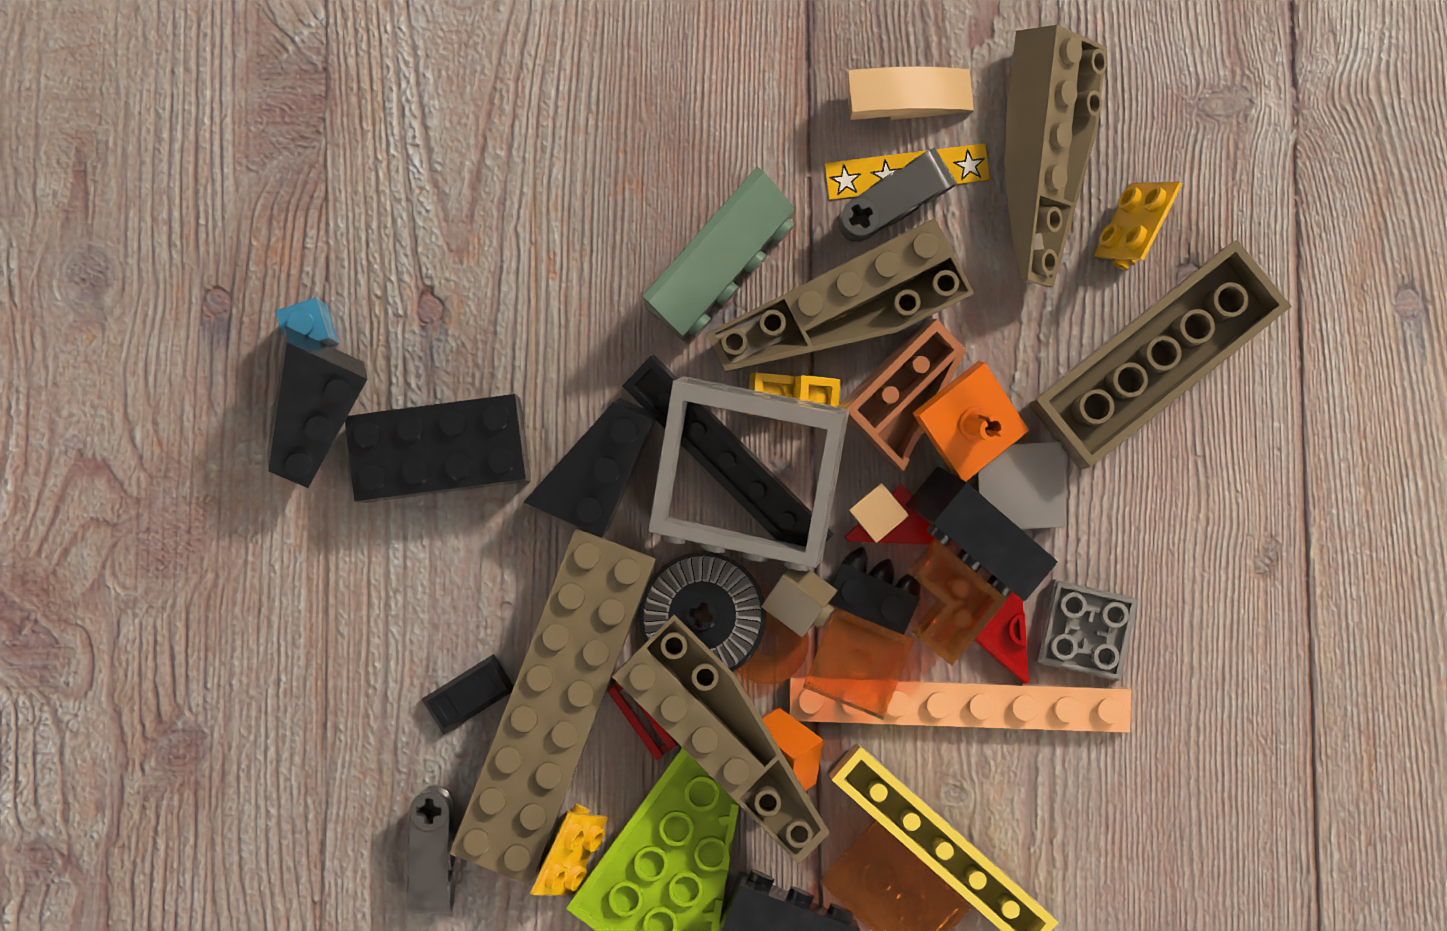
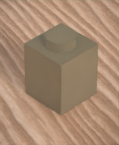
[761,568,838,638]

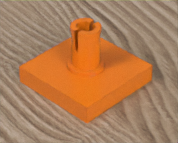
[912,361,1029,481]

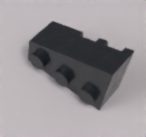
[267,326,368,488]
[906,466,1058,601]
[720,869,860,931]

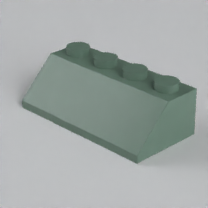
[642,166,795,341]

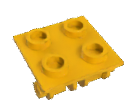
[1093,182,1182,271]
[530,803,608,895]

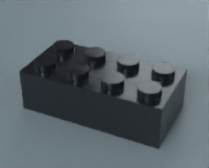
[345,394,531,503]

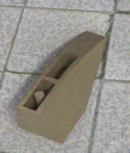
[1005,25,1107,287]
[706,218,974,372]
[612,614,830,864]

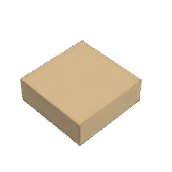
[848,483,909,543]

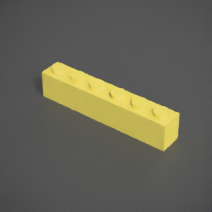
[829,742,1059,931]

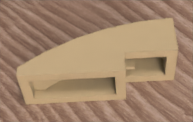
[846,67,974,120]

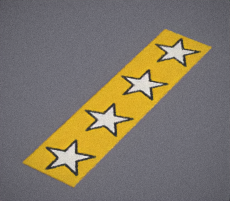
[825,143,990,200]

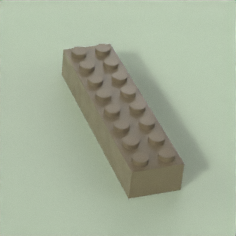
[449,528,657,885]

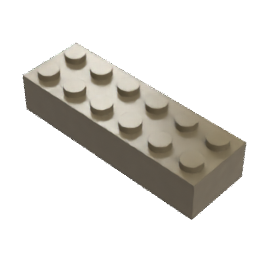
[1028,240,1292,470]

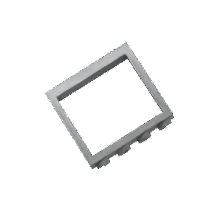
[649,376,850,571]

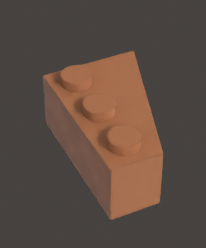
[837,319,966,471]

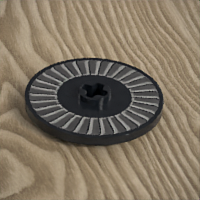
[640,552,766,672]

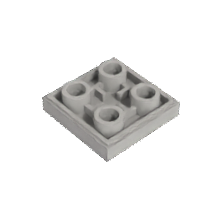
[976,442,1067,529]
[1035,579,1139,682]

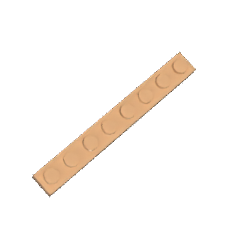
[789,677,1131,732]

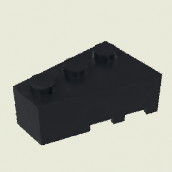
[523,398,658,537]

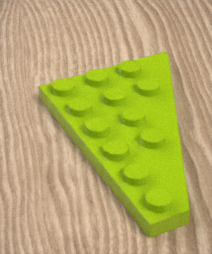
[566,748,739,931]

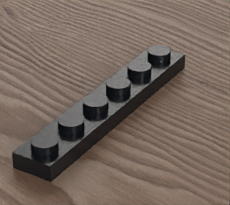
[622,355,834,547]

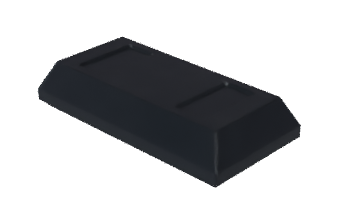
[422,654,514,735]

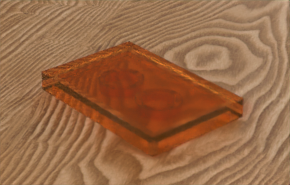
[819,819,972,931]

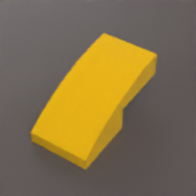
[747,372,840,417]

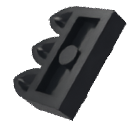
[829,547,921,636]

